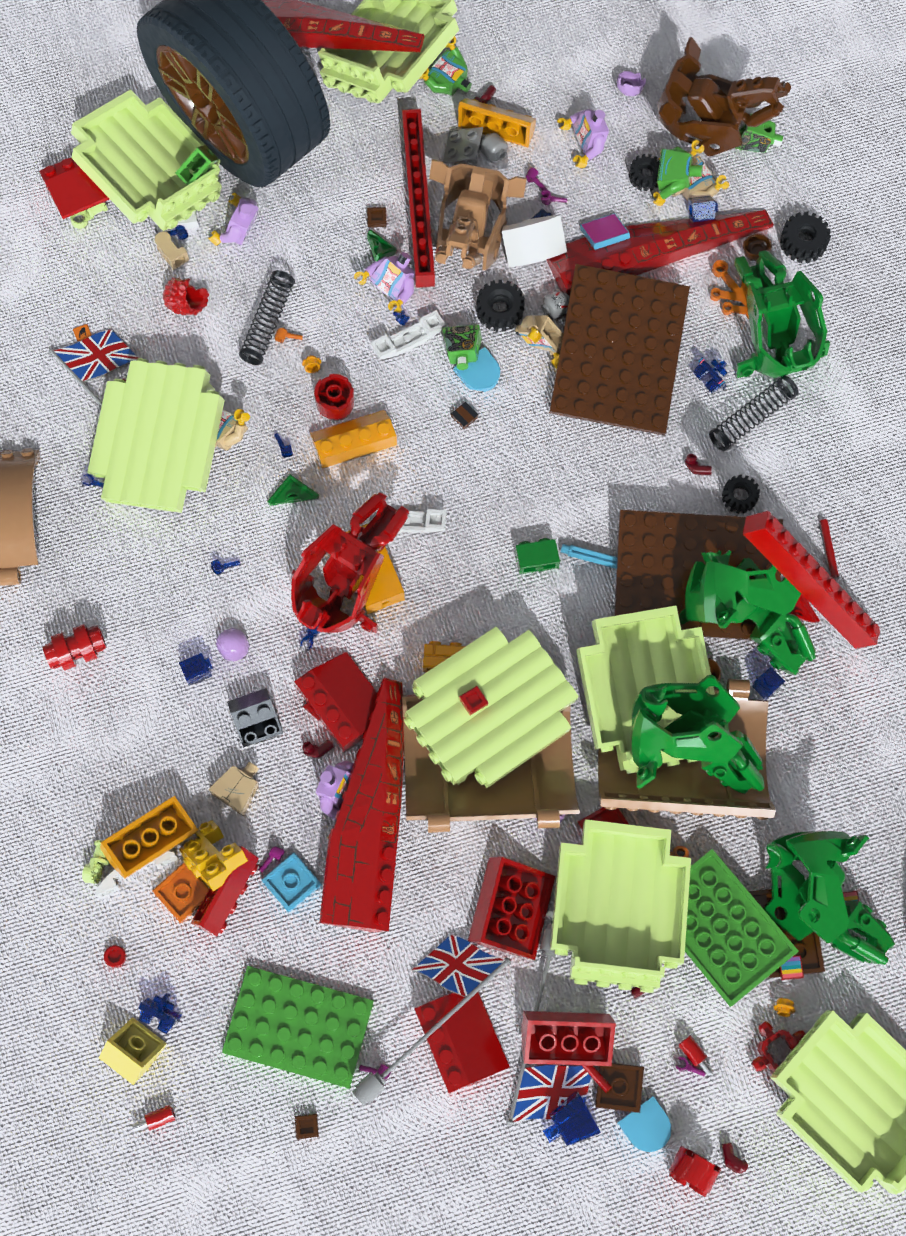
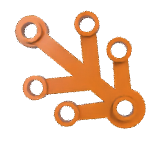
[710,260,763,319]

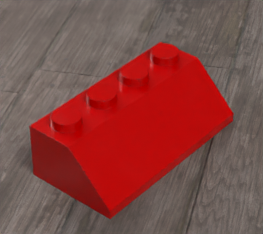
[191,846,259,936]
[521,1011,616,1066]

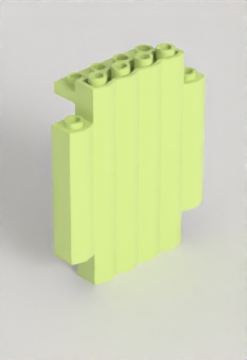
[318,0,459,103]
[71,89,222,231]
[87,358,225,513]
[576,606,715,774]
[404,627,579,788]
[550,819,691,993]
[770,1010,906,1195]

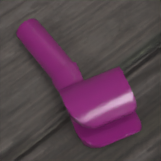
[526,167,547,191]
[541,190,567,205]
[259,847,285,872]
[676,1057,706,1076]
[359,1063,391,1079]

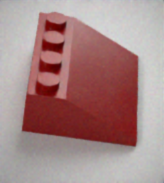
[39,157,110,219]
[294,652,378,753]
[468,857,555,960]
[414,992,510,1094]

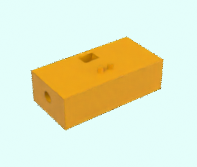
[346,524,405,614]

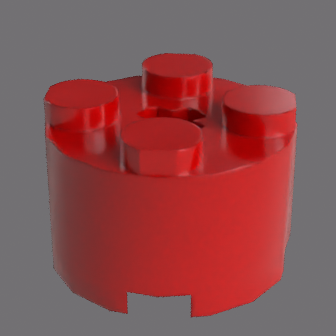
[314,374,355,420]
[669,1145,722,1197]

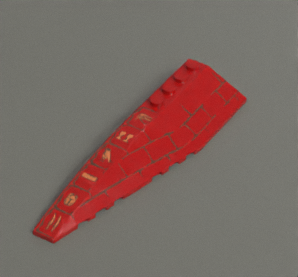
[262,0,425,52]
[546,210,774,297]
[319,678,404,933]

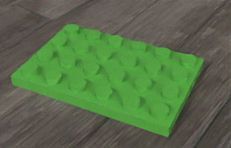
[685,849,799,1008]
[222,966,374,1089]

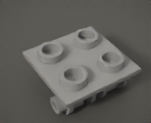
[443,127,483,166]

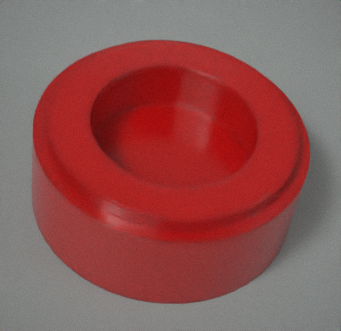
[104,945,127,968]

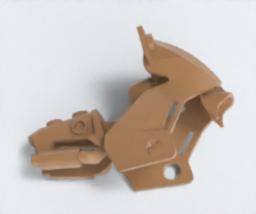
[429,159,527,270]

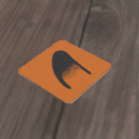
[73,324,92,342]

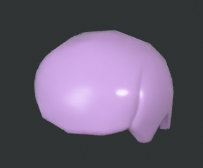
[617,71,646,97]
[216,628,249,662]

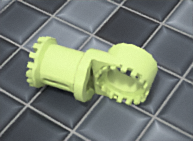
[70,203,108,229]
[82,840,109,884]

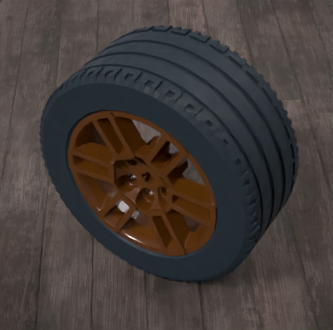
[137,0,330,188]

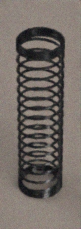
[239,270,295,365]
[709,376,799,451]

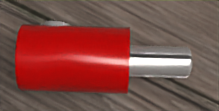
[678,1035,714,1076]
[132,1104,176,1132]

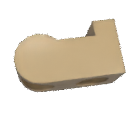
[155,232,189,270]

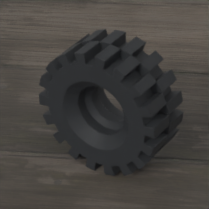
[780,212,831,263]
[476,280,525,332]

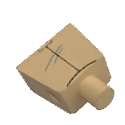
[209,762,259,816]

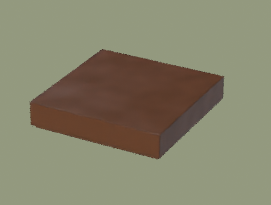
[595,1063,645,1113]

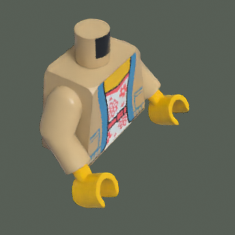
[672,140,729,201]
[515,315,563,369]
[215,409,250,451]

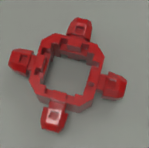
[751,1021,806,1072]

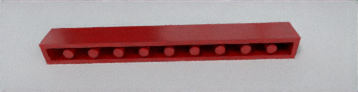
[402,109,435,288]
[743,511,880,649]

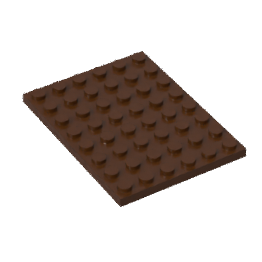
[549,264,690,436]
[614,510,783,640]

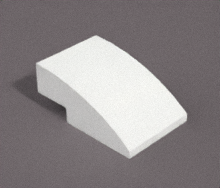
[502,214,567,267]

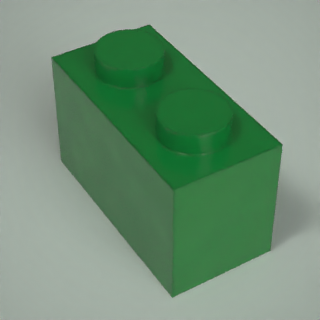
[515,538,560,575]

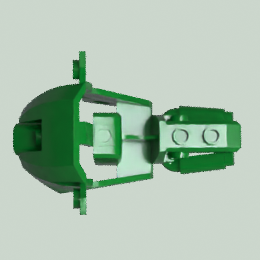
[734,250,830,379]
[679,550,816,675]
[632,675,765,794]
[763,831,895,965]

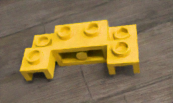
[179,820,248,891]

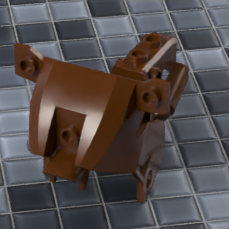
[657,37,791,156]

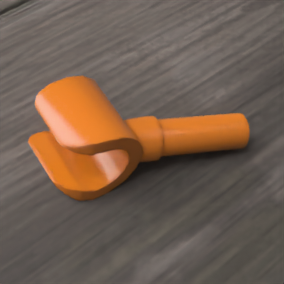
[275,328,303,343]

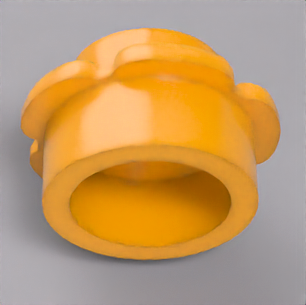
[302,355,321,373]
[773,998,796,1017]

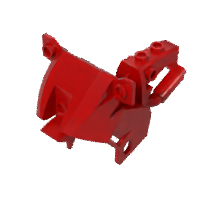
[291,492,409,633]

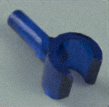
[167,225,188,240]
[393,310,410,325]
[274,433,293,458]
[80,474,104,488]
[211,559,240,575]

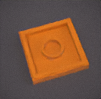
[152,863,209,923]

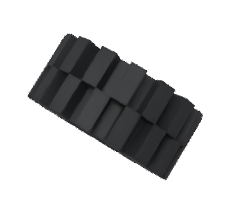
[629,154,660,191]
[722,475,760,514]

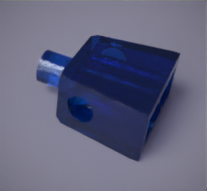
[543,1091,601,1146]

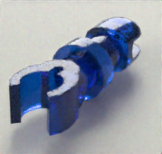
[300,621,322,651]

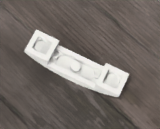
[369,310,446,360]
[365,509,447,533]
[95,851,178,899]

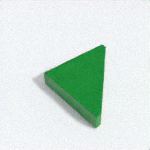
[367,230,397,262]
[267,474,319,506]

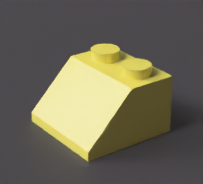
[99,1017,167,1085]

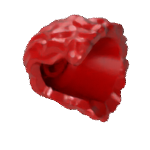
[163,277,209,315]

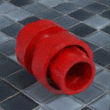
[42,623,107,671]

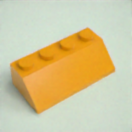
[458,98,536,147]
[310,410,397,469]
[100,796,199,879]

